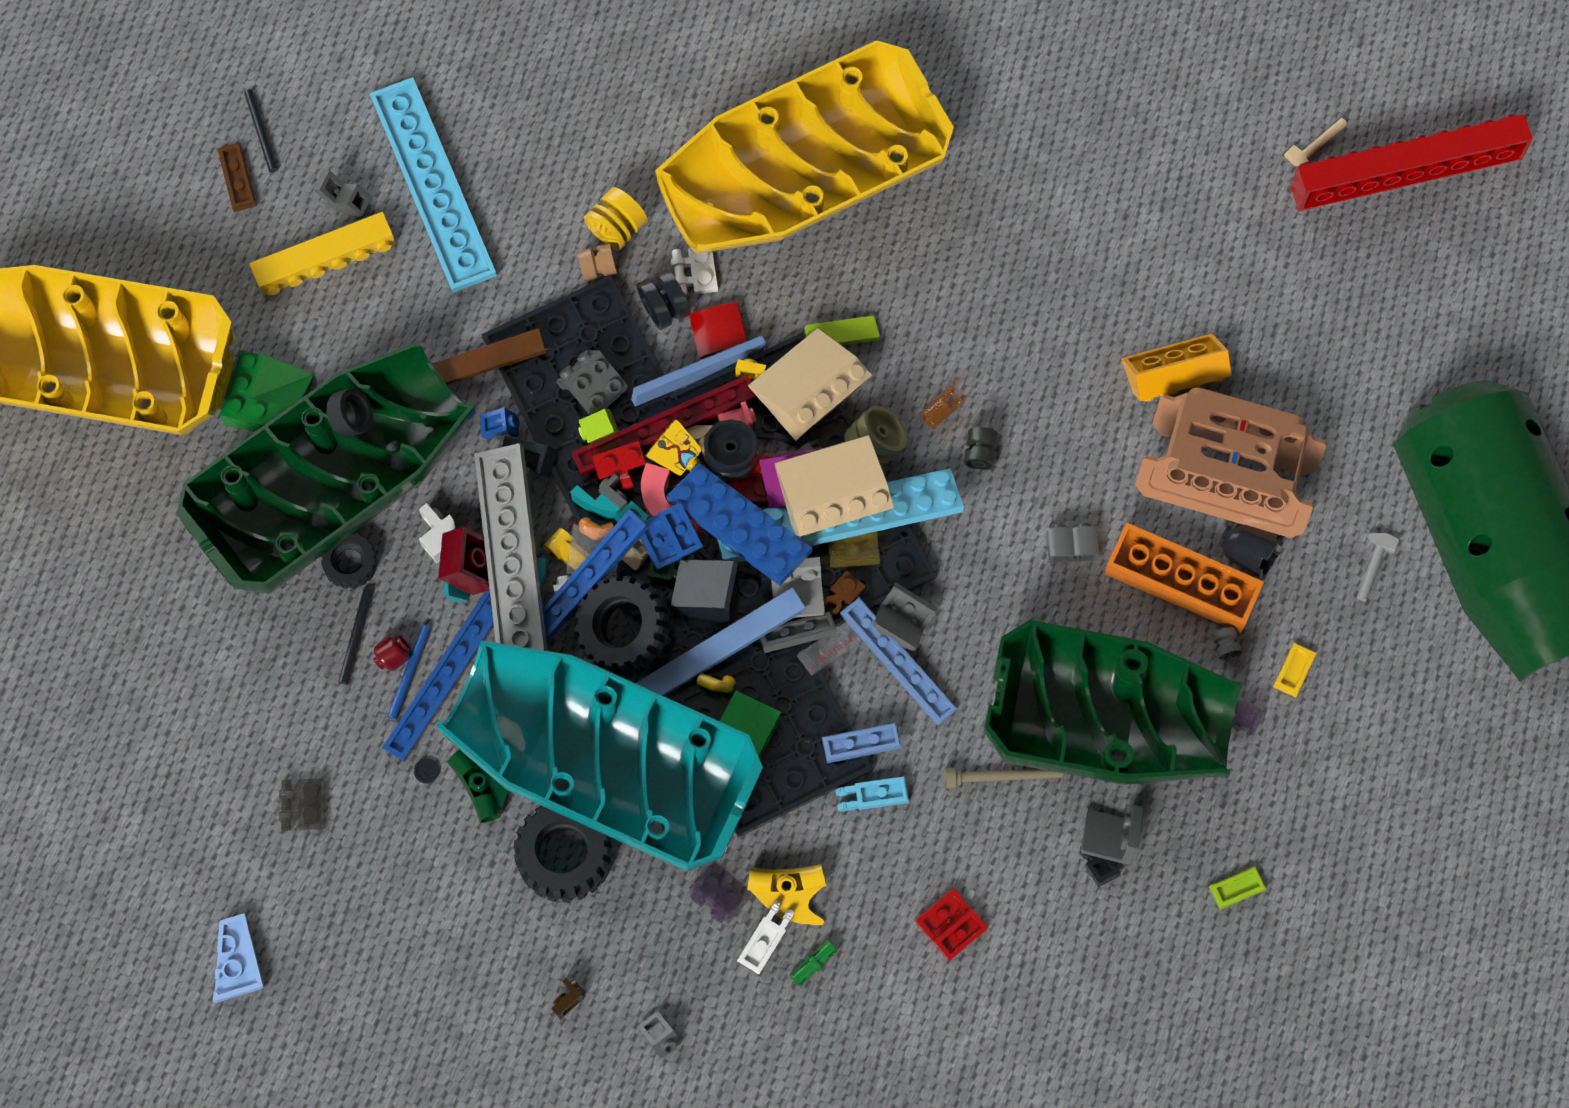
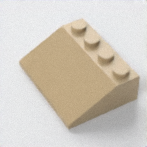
[748,328,872,441]
[774,435,894,537]

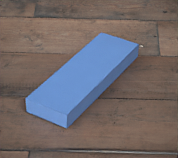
[822,722,901,763]

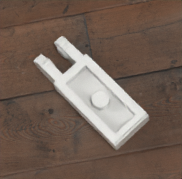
[737,900,795,974]

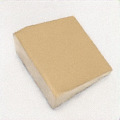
[622,538,649,570]

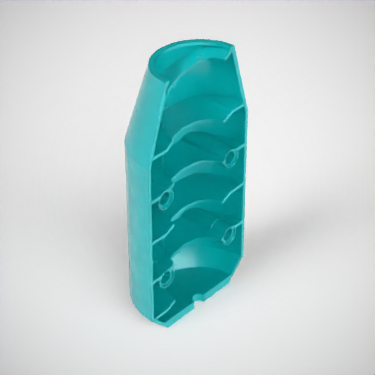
[437,641,763,872]

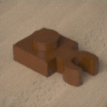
[824,571,866,616]

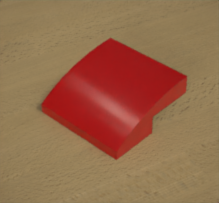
[689,302,748,359]
[914,888,988,961]

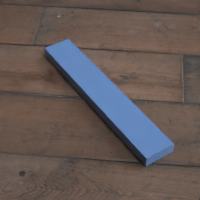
[631,336,766,406]
[840,597,957,726]

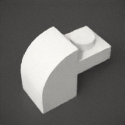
[419,503,456,563]

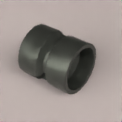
[964,427,999,470]

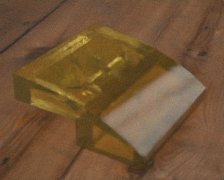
[828,531,880,568]

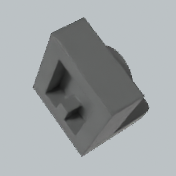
[599,474,627,511]
[637,1011,681,1058]

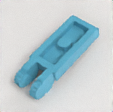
[835,777,909,812]

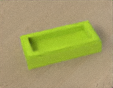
[1209,866,1267,910]

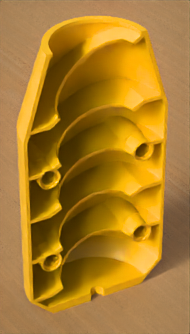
[655,40,954,254]
[0,265,235,436]

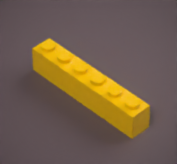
[249,212,396,296]

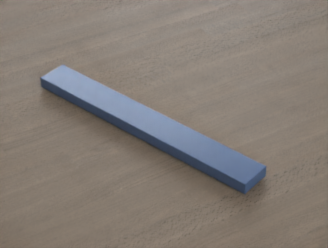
[635,587,806,696]

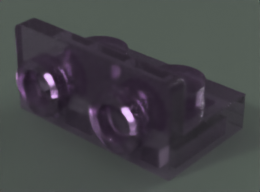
[689,868,748,925]

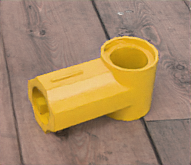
[543,528,589,571]

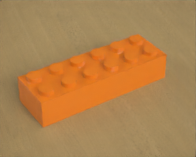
[1104,522,1264,633]

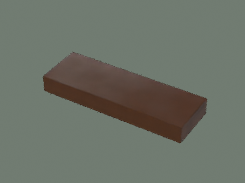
[217,143,257,212]

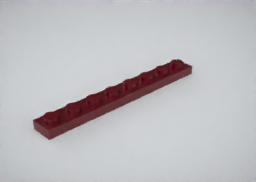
[571,375,758,476]

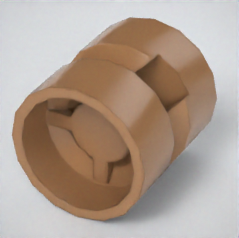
[578,243,617,281]

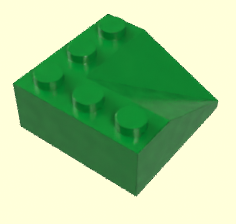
[220,350,314,432]

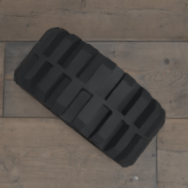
[574,576,674,675]
[513,806,613,903]

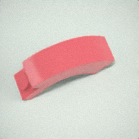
[641,463,705,535]

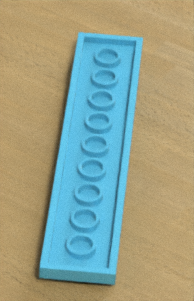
[370,77,497,293]
[717,468,964,562]

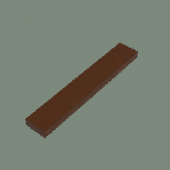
[432,328,547,385]

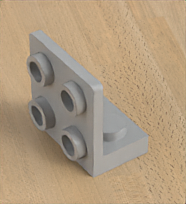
[771,557,825,618]

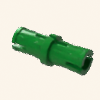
[789,940,838,987]

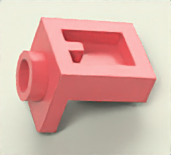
[718,402,756,430]

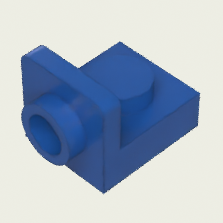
[480,408,520,440]

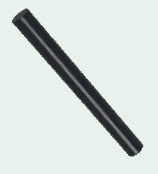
[244,89,278,173]
[338,589,372,685]

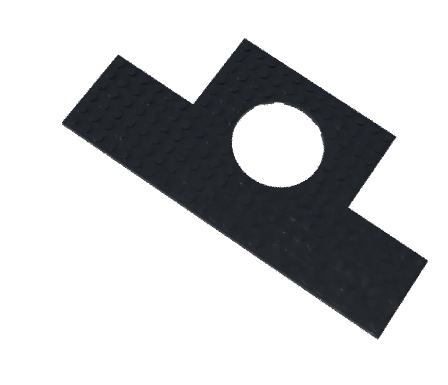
[481,275,937,838]

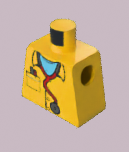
[645,420,706,476]

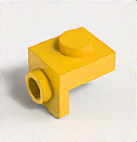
[736,359,766,381]

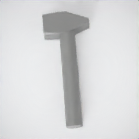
[1357,533,1399,602]

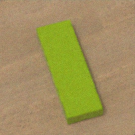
[804,316,880,346]

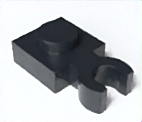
[1080,846,1121,888]

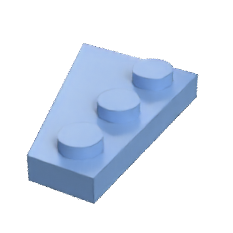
[213,913,265,1003]

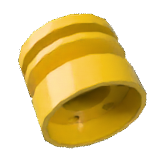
[584,187,647,251]

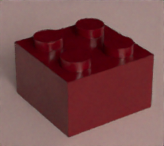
[438,526,490,595]

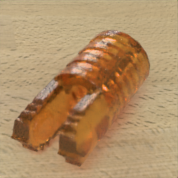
[920,385,965,429]

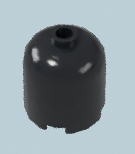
[1222,523,1285,580]

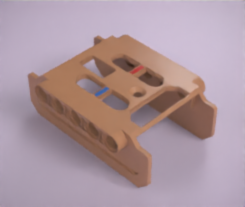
[1135,388,1327,538]

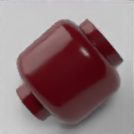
[373,635,411,671]

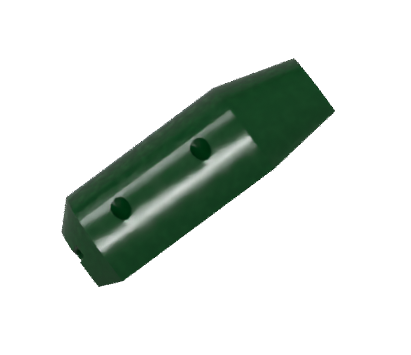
[177,341,475,594]
[1393,380,1569,681]

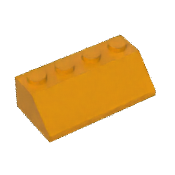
[1121,333,1232,401]

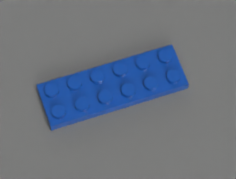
[667,463,812,586]

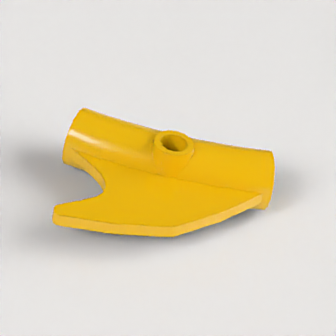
[747,864,827,925]

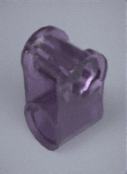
[1232,700,1263,735]

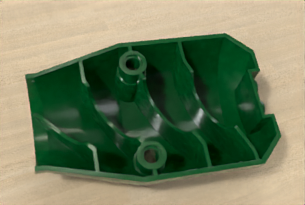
[983,620,1242,785]

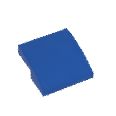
[640,503,703,571]

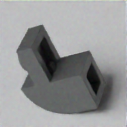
[313,170,372,217]

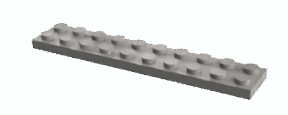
[474,443,548,651]

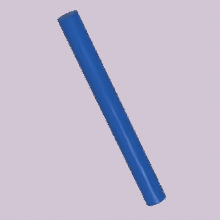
[387,625,431,720]

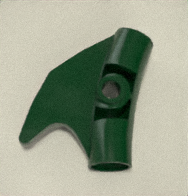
[447,750,509,823]

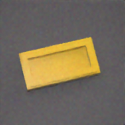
[1273,643,1317,697]

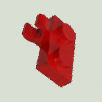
[591,441,646,490]

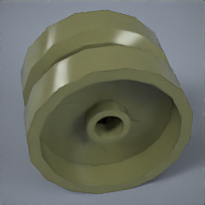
[844,406,908,468]

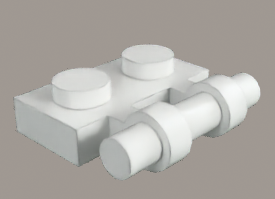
[671,248,718,295]

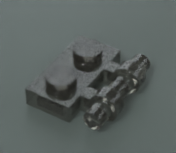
[279,778,325,831]

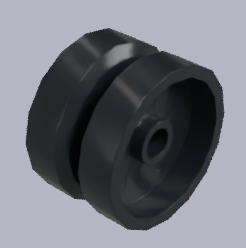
[636,268,691,330]
[703,419,758,482]

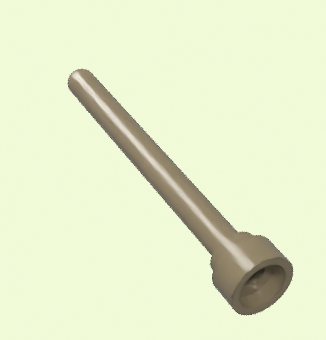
[944,768,1065,789]

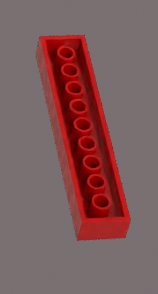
[1290,114,1533,212]

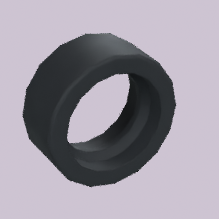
[327,388,373,437]

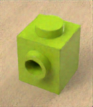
[578,409,619,443]

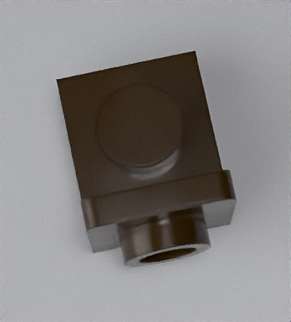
[551,976,583,1020]

